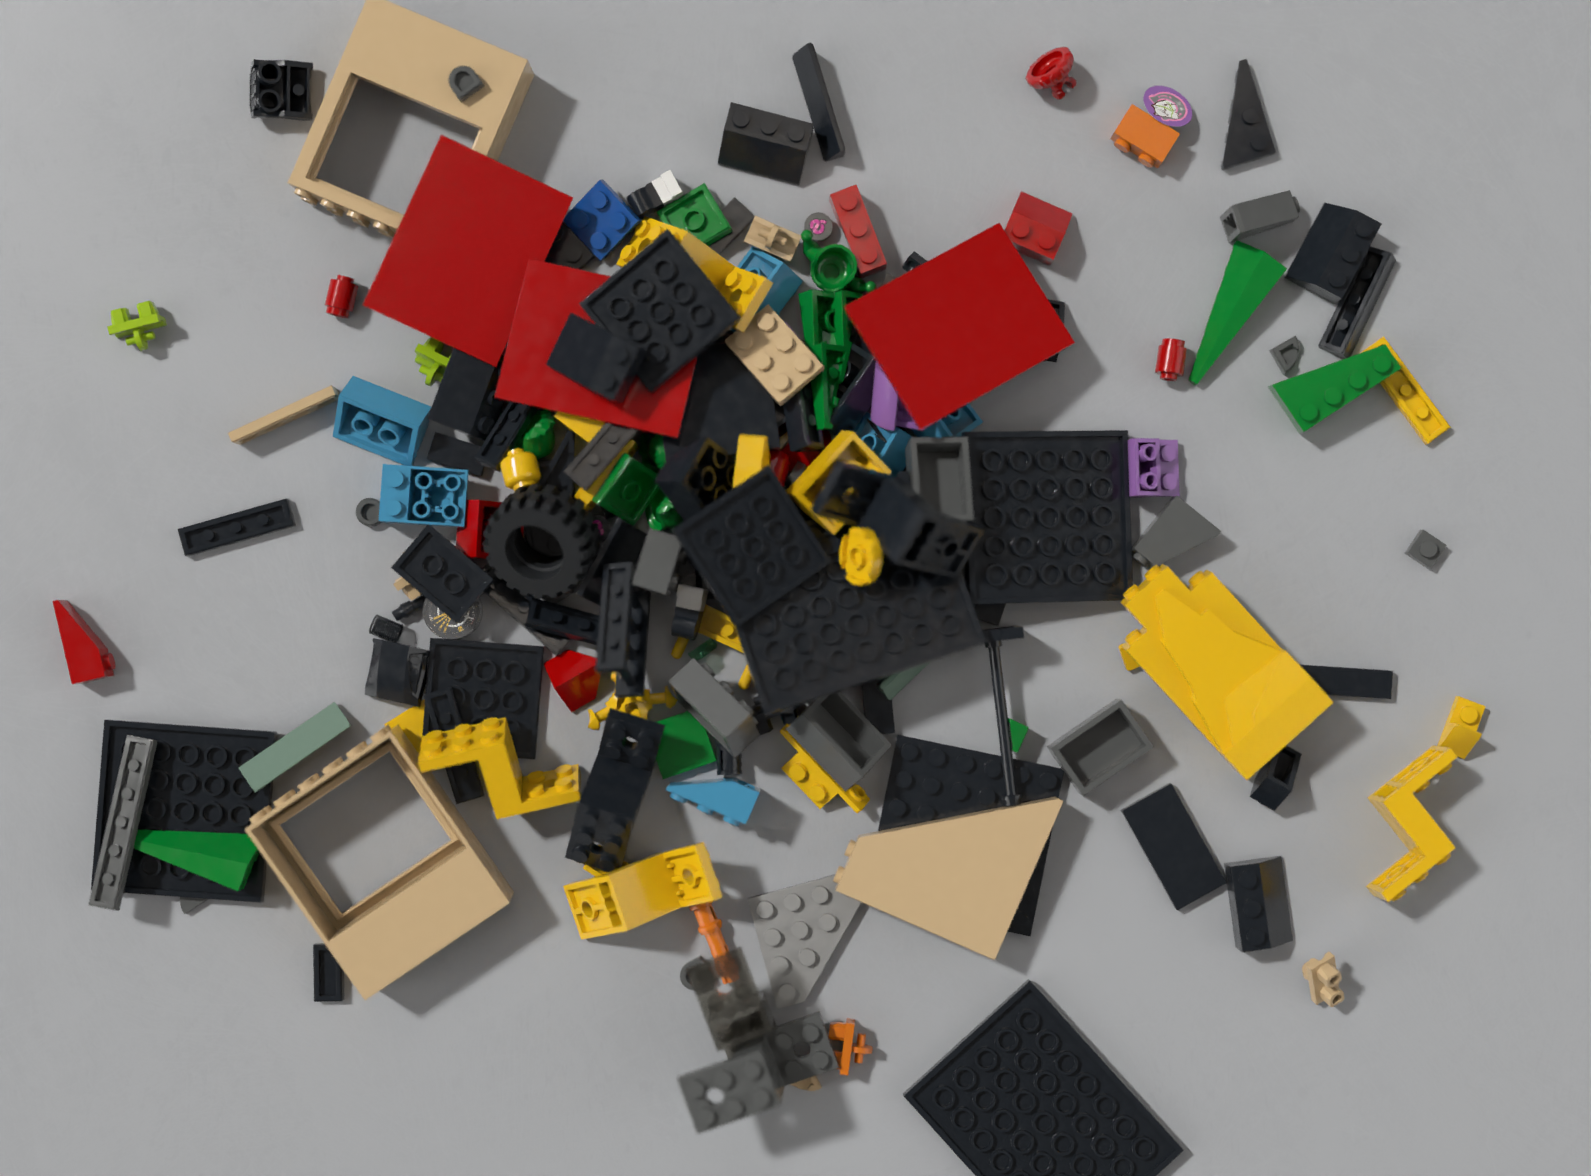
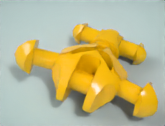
[588,673,678,730]

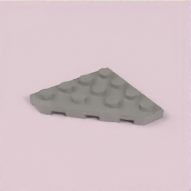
[748,874,861,1009]

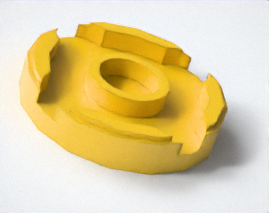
[839,527,882,586]

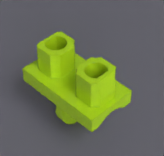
[107,301,167,351]
[414,337,451,387]

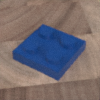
[563,179,641,261]

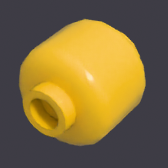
[500,448,541,492]

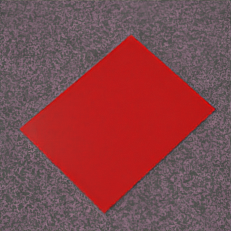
[363,134,573,367]
[844,223,1075,431]
[495,259,697,438]

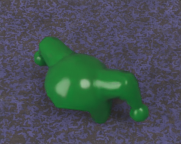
[801,229,877,293]

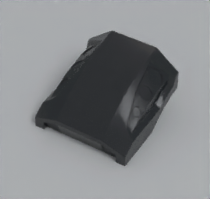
[249,59,313,121]
[365,638,430,707]

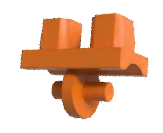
[829,1018,873,1075]

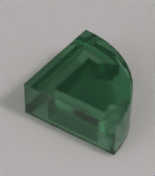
[688,638,718,661]

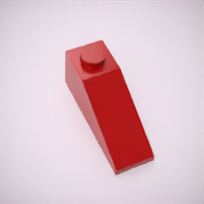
[52,600,115,684]

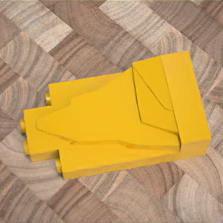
[1120,564,1334,780]

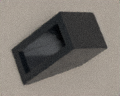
[1250,745,1302,811]

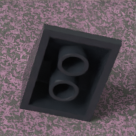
[546,312,648,403]

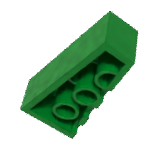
[1268,344,1401,433]

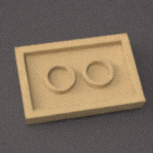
[725,304,824,406]

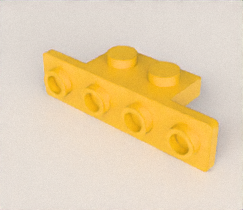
[779,724,870,813]

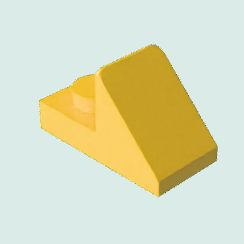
[1437,696,1486,759]

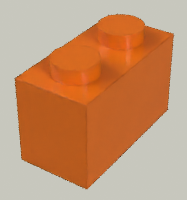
[1110,104,1180,169]

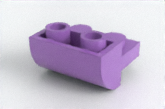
[870,361,925,431]
[1127,438,1180,498]

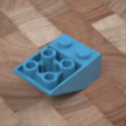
[379,464,469,527]
[666,777,761,826]

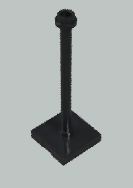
[982,625,1024,806]

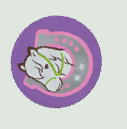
[1143,86,1192,127]

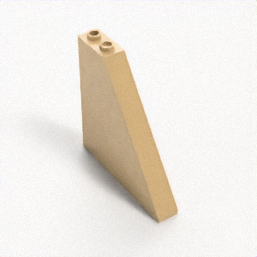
[833,797,1063,960]

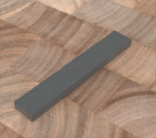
[88,735,158,911]

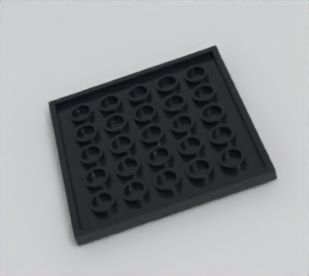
[962,430,1133,604]
[91,719,277,903]
[878,734,1064,937]

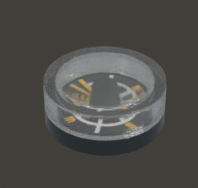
[423,598,483,639]

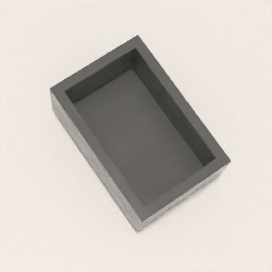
[905,437,974,522]
[632,528,688,596]
[668,658,760,758]
[786,691,892,791]
[1047,699,1154,796]

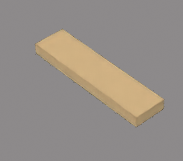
[228,385,340,445]

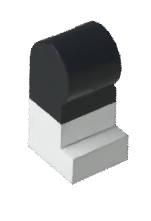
[626,170,683,219]
[671,584,709,641]

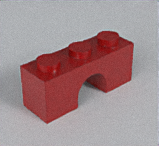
[829,184,887,279]

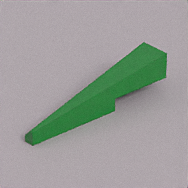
[1188,240,1287,386]
[798,289,863,430]
[134,829,260,891]

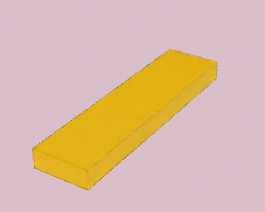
[1359,336,1451,445]

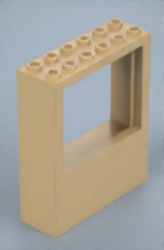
[288,0,535,238]
[245,724,514,1000]

